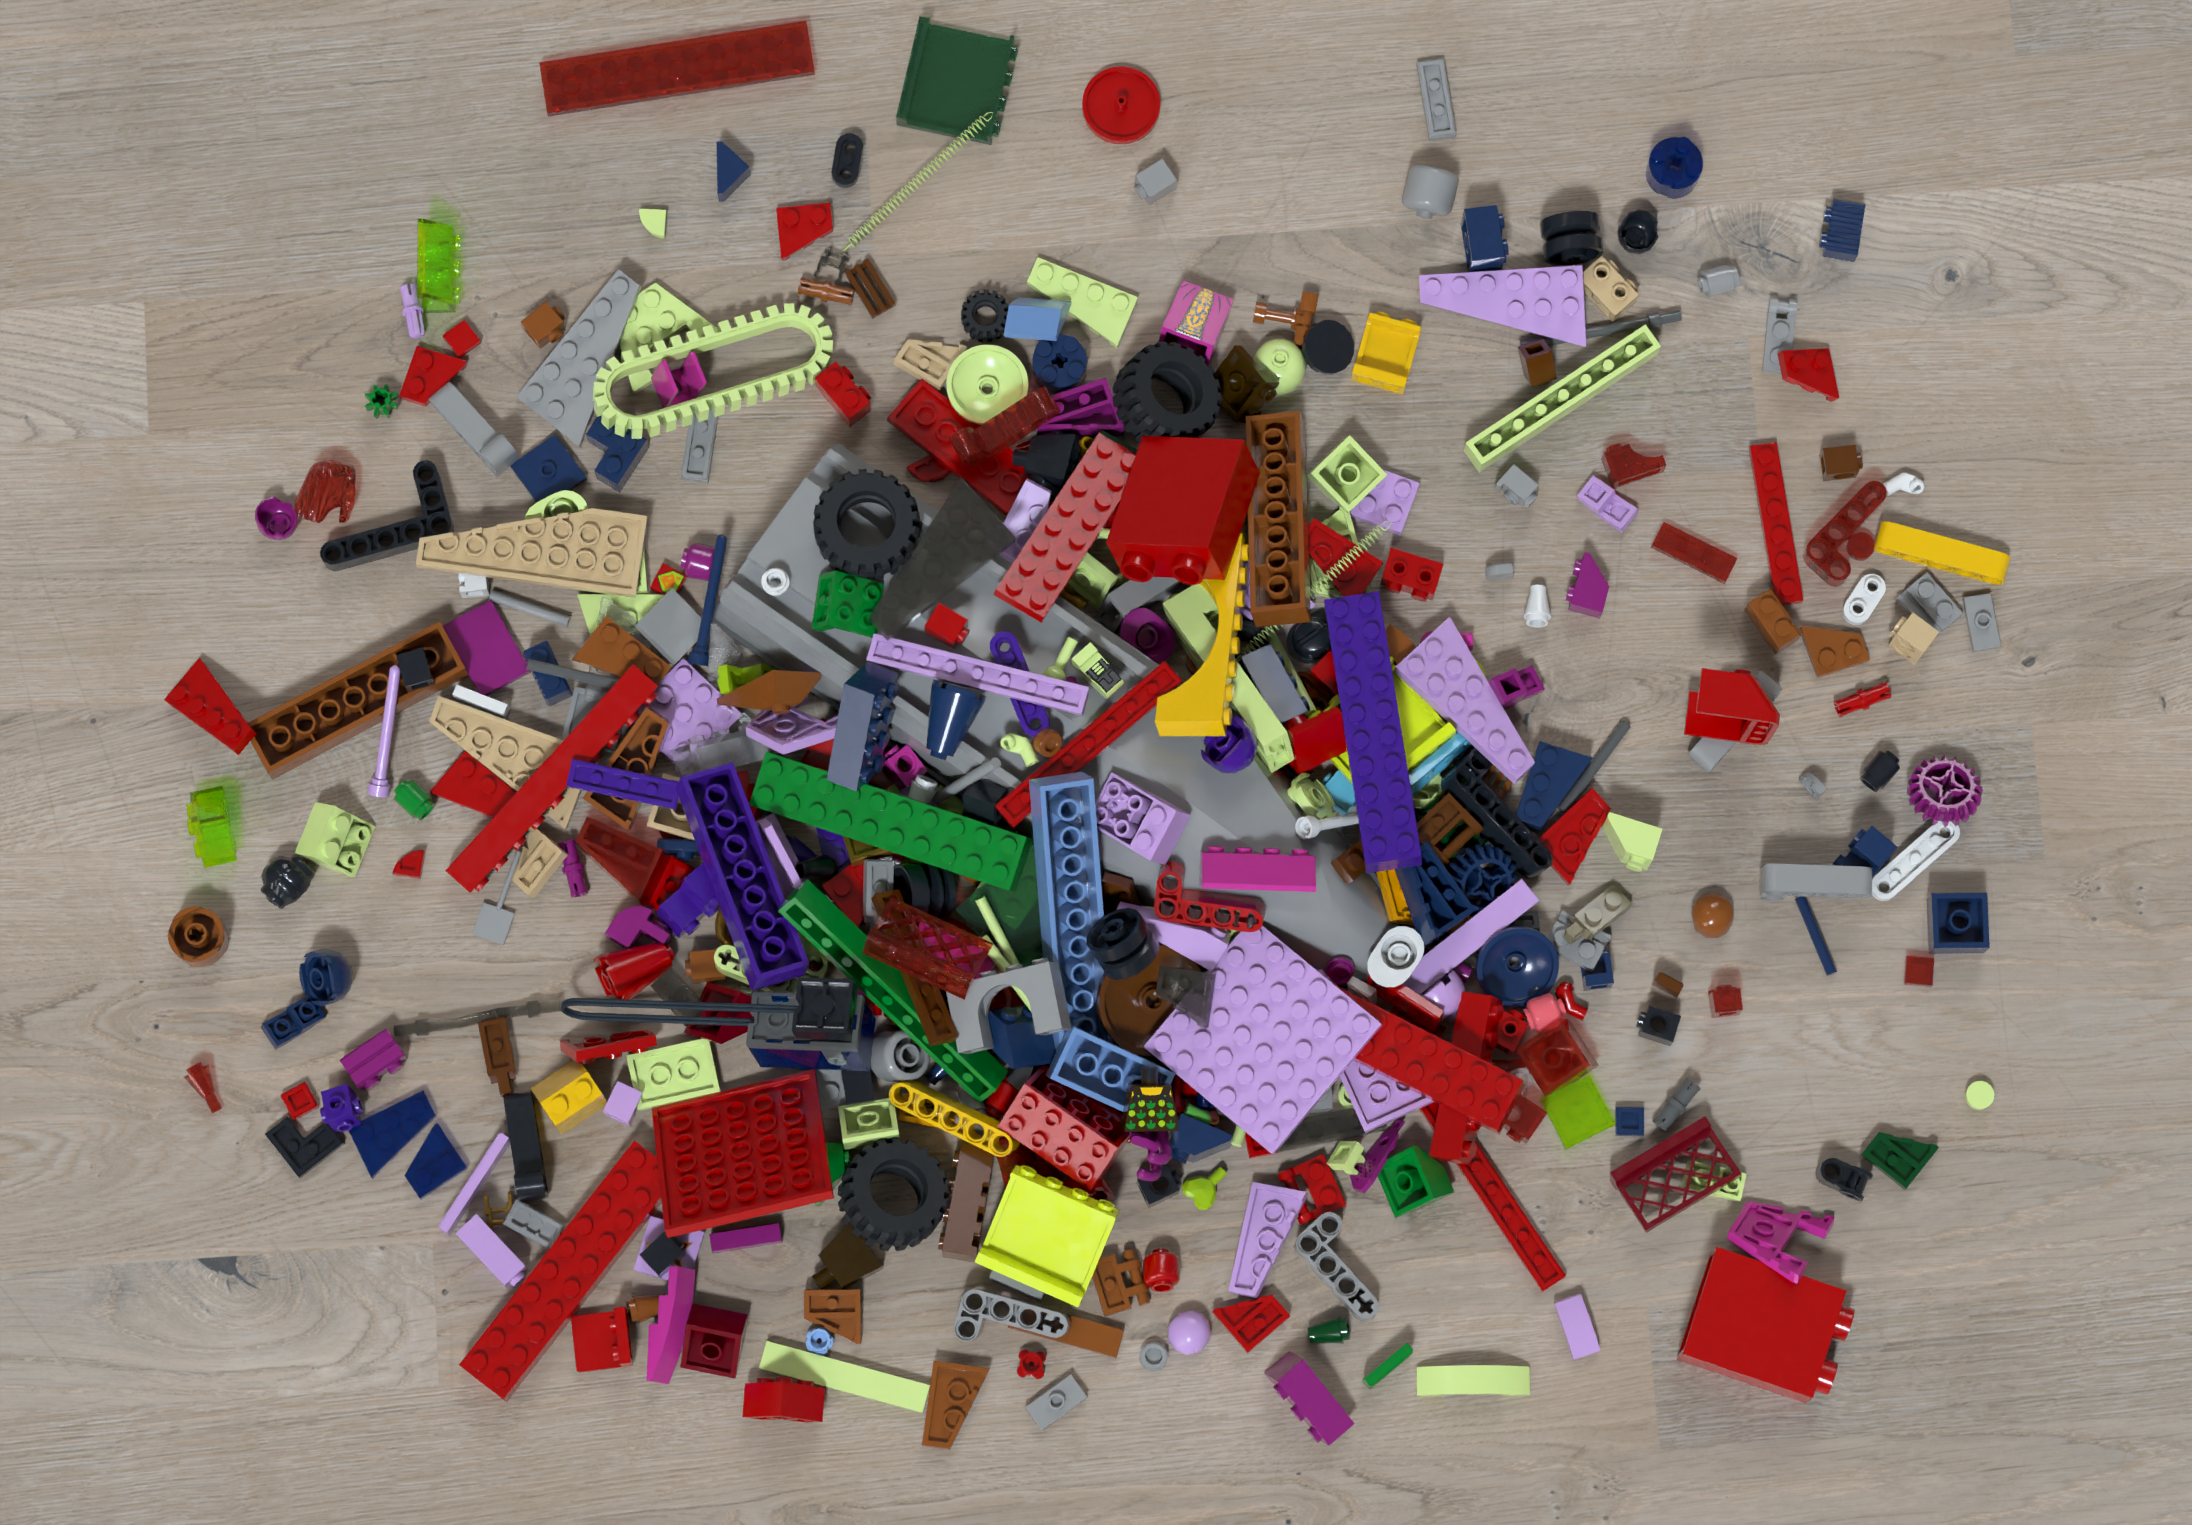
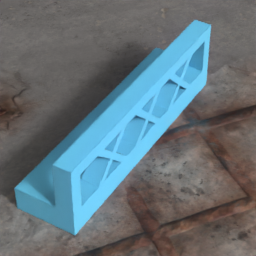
[1408,722,1472,796]

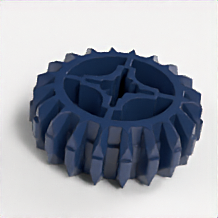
[1449,844,1518,918]

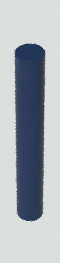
[1795,896,1837,976]

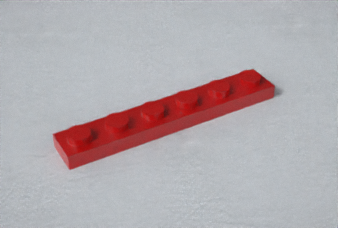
[1749,442,1803,606]

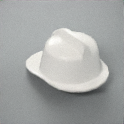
[1367,926,1424,987]

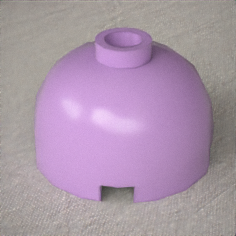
[1422,970,1466,1023]

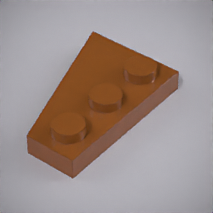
[571,616,672,686]
[922,1361,990,1450]

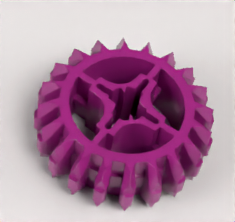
[1907,755,1983,827]

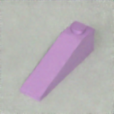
[1116,902,1231,971]

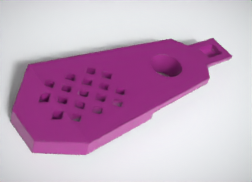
[1350,1119,1405,1193]

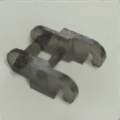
[814,246,850,286]

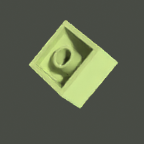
[1306,435,1387,513]
[1602,812,1662,872]
[838,1098,900,1149]

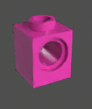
[883,744,928,791]

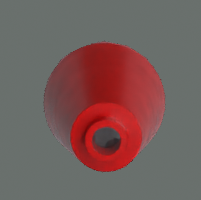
[594,942,675,1008]

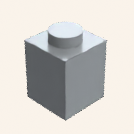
[1133,159,1177,205]

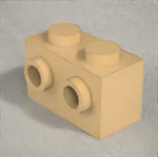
[1583,256,1639,323]

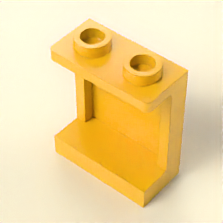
[1351,312,1422,395]

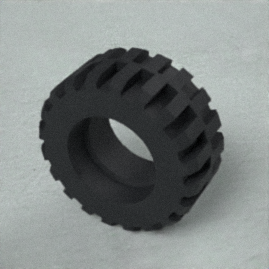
[1112,342,1222,443]
[813,469,921,580]
[838,1138,950,1251]

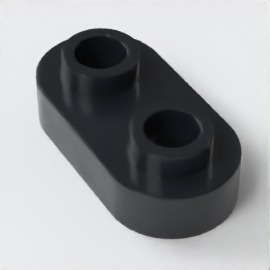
[831,133,863,188]

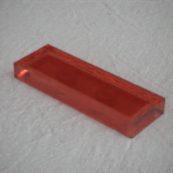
[1651,522,1738,584]

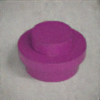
[1326,957,1354,984]

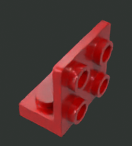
[571,1306,633,1373]

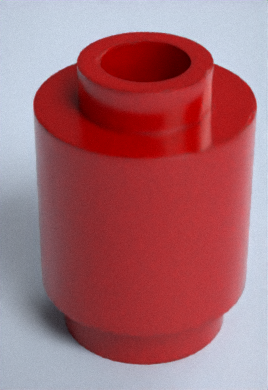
[984,1077,1019,1120]

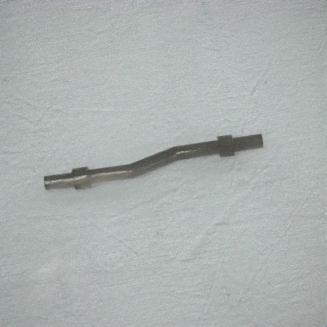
[393,1000,562,1036]

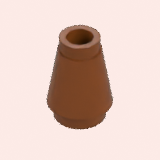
[626,1294,666,1323]

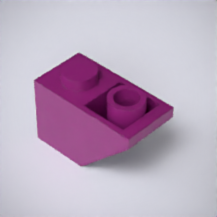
[1565,552,1609,619]

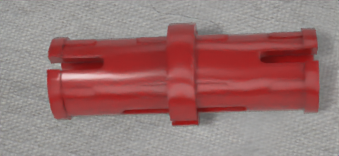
[1834,682,1892,717]

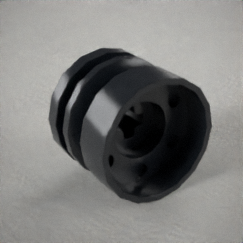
[893,862,956,922]

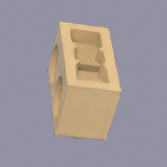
[1888,612,1939,665]

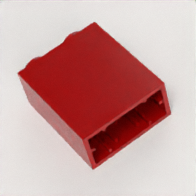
[1106,436,1260,585]
[1676,1247,1855,1403]

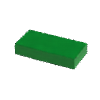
[1362,1343,1413,1389]

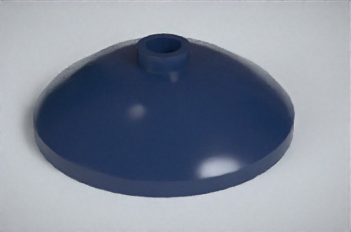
[1476,926,1559,1007]

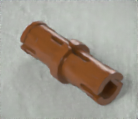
[798,277,855,306]

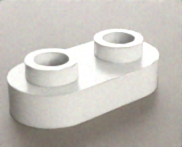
[1842,574,1886,625]

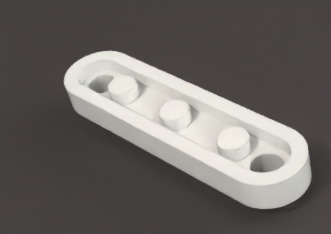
[1872,821,1960,901]

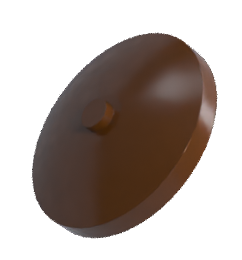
[1097,944,1203,1056]

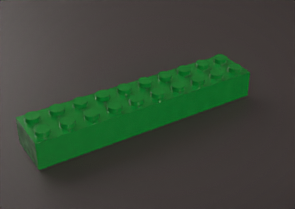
[749,752,1033,891]

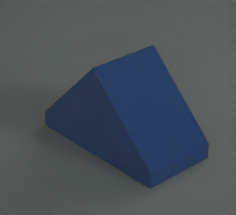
[716,141,751,202]

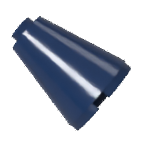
[926,679,987,760]

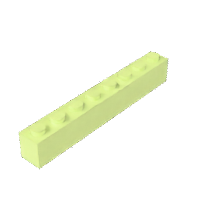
[1464,324,1661,473]

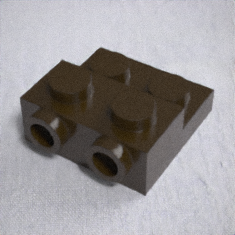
[1213,345,1279,423]

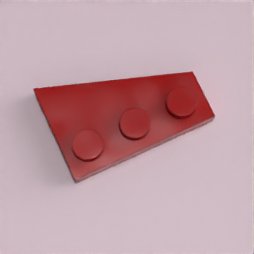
[1538,788,1611,885]

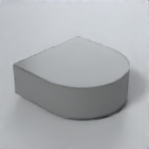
[1485,562,1514,581]

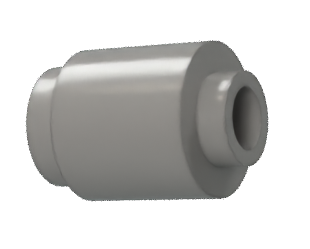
[1697,264,1740,297]

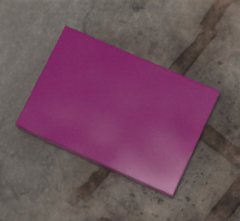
[443,600,531,696]

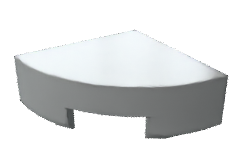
[1799,772,1827,800]

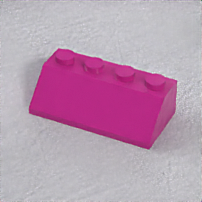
[1199,846,1316,892]

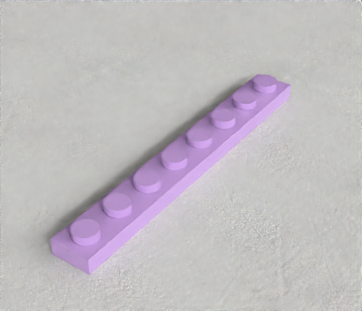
[866,633,1090,716]

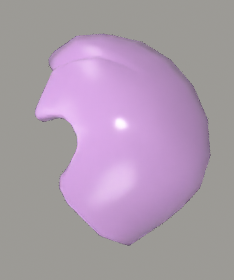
[1167,1310,1212,1355]

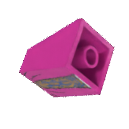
[1158,281,1234,367]

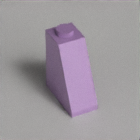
[455,1214,527,1288]

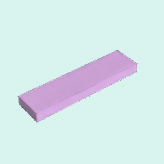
[439,1133,510,1236]

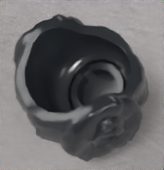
[261,854,315,909]

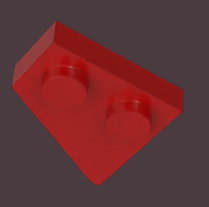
[399,346,467,407]
[1777,348,1839,402]

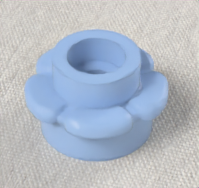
[806,1327,833,1355]

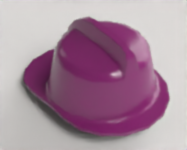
[1120,608,1175,663]

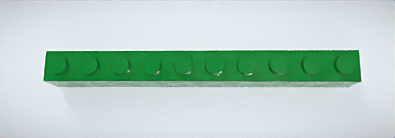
[778,879,1008,1103]

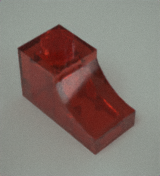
[1601,443,1666,489]

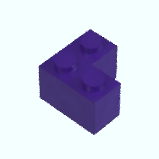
[656,863,720,938]

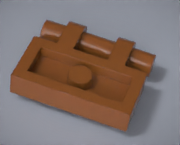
[1092,1249,1150,1317]

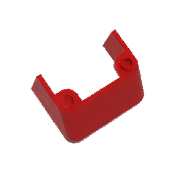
[1684,668,1780,745]

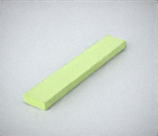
[759,1341,930,1413]

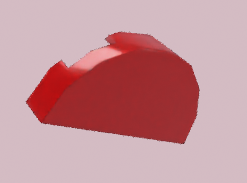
[906,455,951,482]

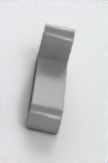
[428,382,518,477]
[1688,670,1783,773]
[1760,863,1872,900]
[1295,1212,1379,1322]
[954,1289,1071,1342]

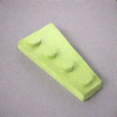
[1027,257,1138,348]

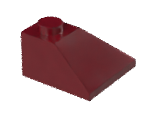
[684,982,755,1044]

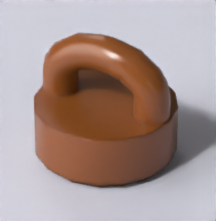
[1032,728,1062,757]

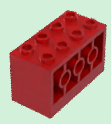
[998,1064,1130,1191]

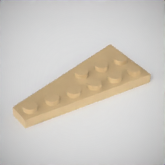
[429,696,581,830]

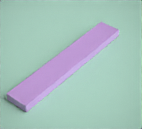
[1403,879,1539,995]

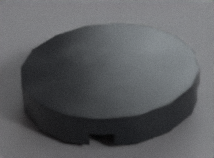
[1302,320,1354,375]

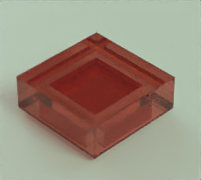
[1903,956,1934,987]

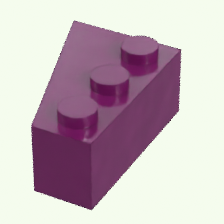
[1028,378,1124,437]
[1264,1351,1355,1446]

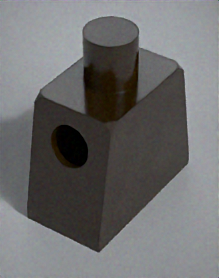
[812,1224,883,1289]

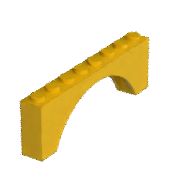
[1155,533,1249,736]

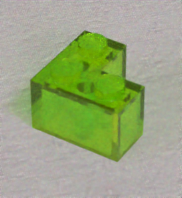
[186,786,237,868]

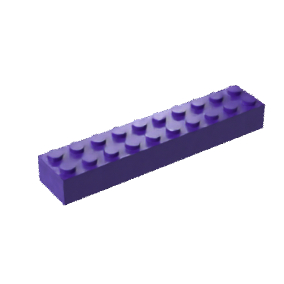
[1324,591,1422,873]

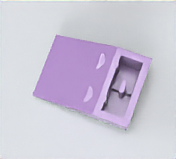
[1095,772,1191,865]

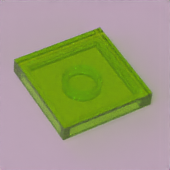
[1540,1075,1616,1151]

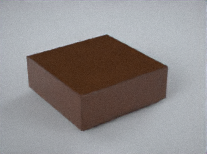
[1652,972,1684,998]

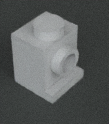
[1494,464,1539,508]

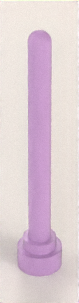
[367,665,401,797]

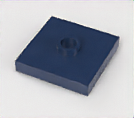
[510,434,587,502]

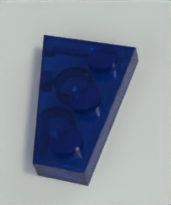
[349,1090,437,1179]

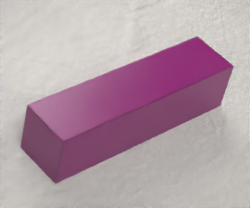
[709,1223,782,1253]

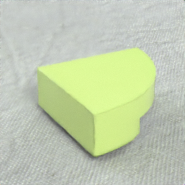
[639,208,667,239]

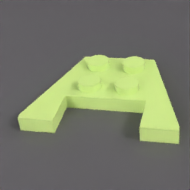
[620,283,718,394]

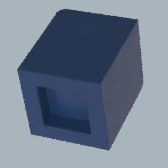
[1580,951,1614,991]

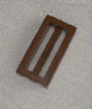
[845,258,896,319]

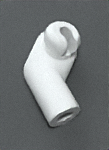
[1882,473,1925,496]

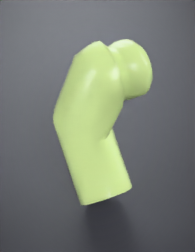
[1000,733,1039,767]

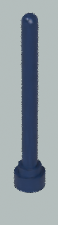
[687,534,727,667]

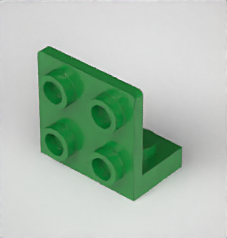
[811,571,884,638]

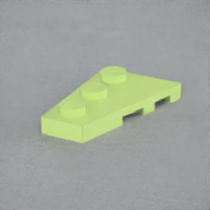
[577,594,664,635]

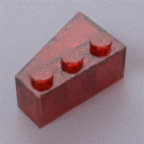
[575,816,665,906]

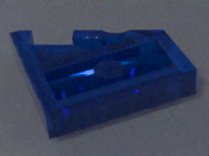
[404,1123,468,1200]

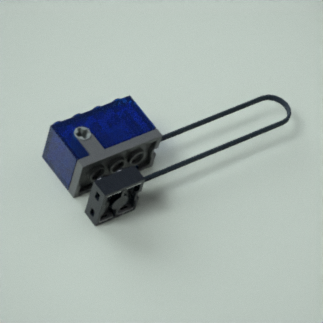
[561,977,876,1071]

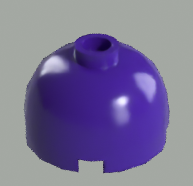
[1201,716,1258,773]

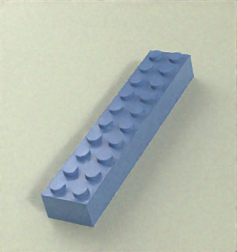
[1029,772,1113,1052]

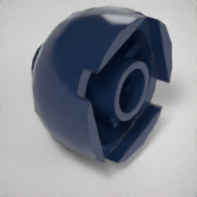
[299,949,353,1006]

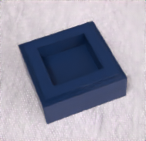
[1615,1107,1644,1136]

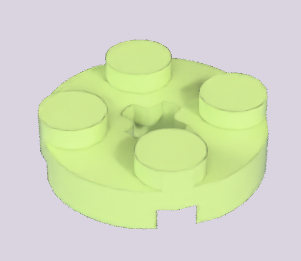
[1287,773,1337,820]

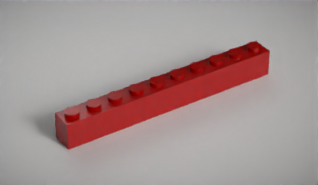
[445,664,659,893]

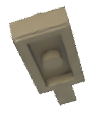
[1563,885,1632,945]

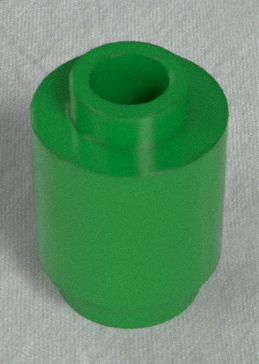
[394,780,435,820]

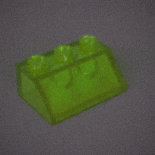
[417,218,461,313]

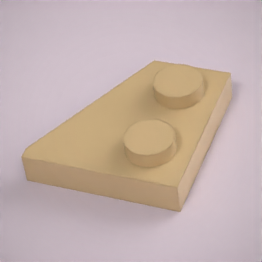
[893,339,967,392]
[512,827,568,898]

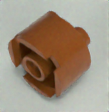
[168,906,228,967]

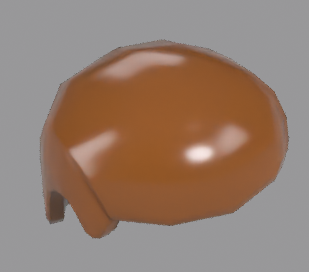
[1691,893,1734,938]

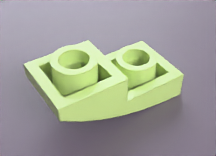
[1681,1160,1747,1201]

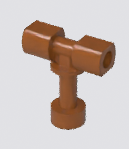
[1253,292,1319,349]

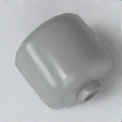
[1402,165,1459,219]
[868,1029,930,1082]

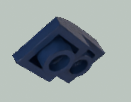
[261,994,326,1050]

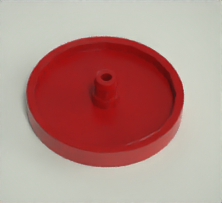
[1082,66,1160,144]

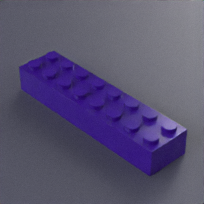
[676,762,810,991]

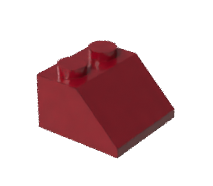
[680,1303,748,1379]

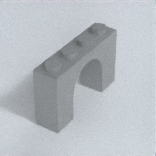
[945,958,1072,1054]

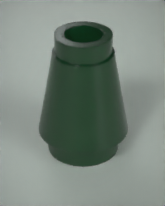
[1308,1316,1350,1344]

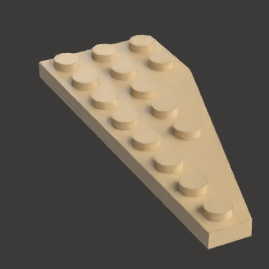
[416,508,647,598]

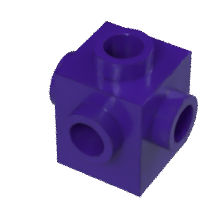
[320,1084,363,1132]

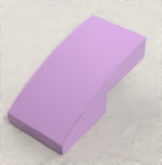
[1576,476,1638,533]
[1554,1293,1601,1360]

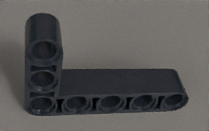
[320,460,454,571]
[1441,745,1553,879]

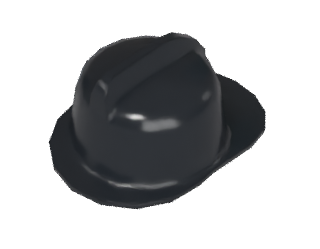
[1287,609,1331,663]

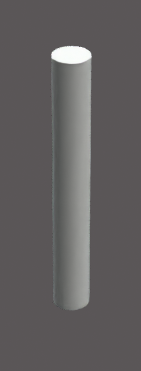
[489,590,571,627]

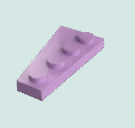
[1228,1182,1308,1298]

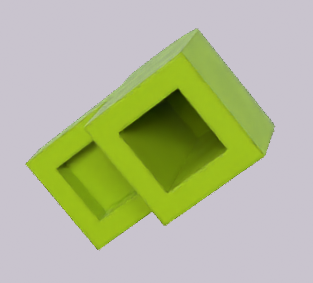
[717,664,776,695]

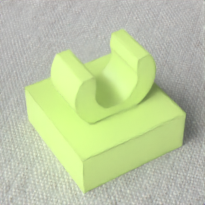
[1327,1141,1365,1175]

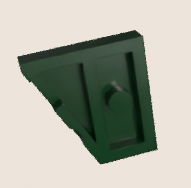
[1861,1132,1939,1190]

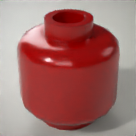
[1143,1248,1180,1292]

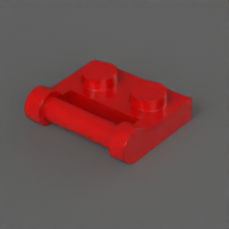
[1277,1154,1346,1226]

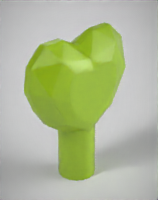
[1182,1166,1227,1210]

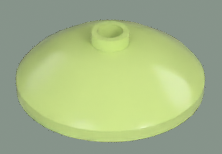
[946,345,1028,425]

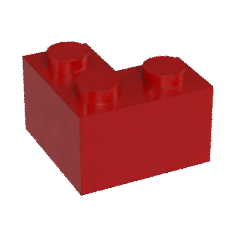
[742,1377,825,1423]

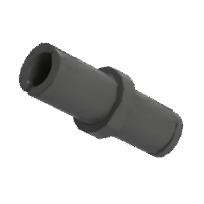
[1652,1078,1701,1132]

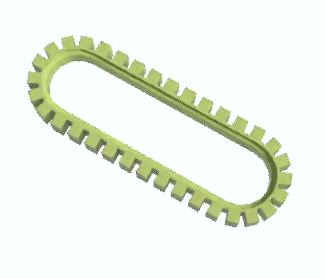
[593,303,833,439]

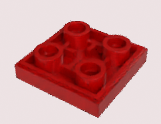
[1288,706,1347,774]

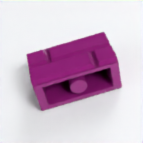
[340,1028,407,1091]

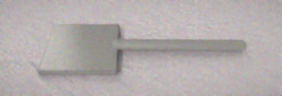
[472,850,521,945]

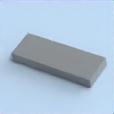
[1416,58,1456,141]
[680,409,718,484]

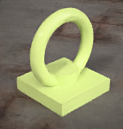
[1068,528,1130,610]

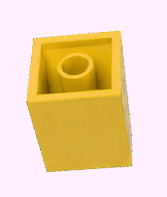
[530,1060,607,1135]

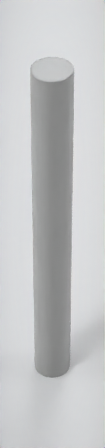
[933,757,1001,804]

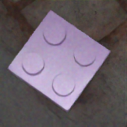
[1350,470,1420,535]

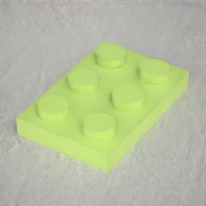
[626,1039,720,1111]

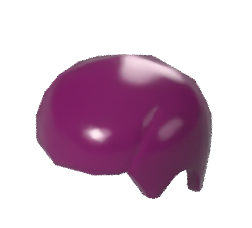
[255,496,298,540]

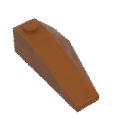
[717,670,821,714]

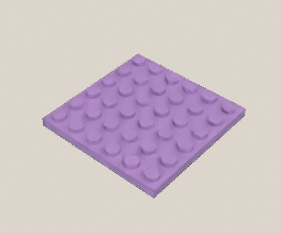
[1144,917,1382,1155]

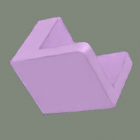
[603,1081,642,1126]

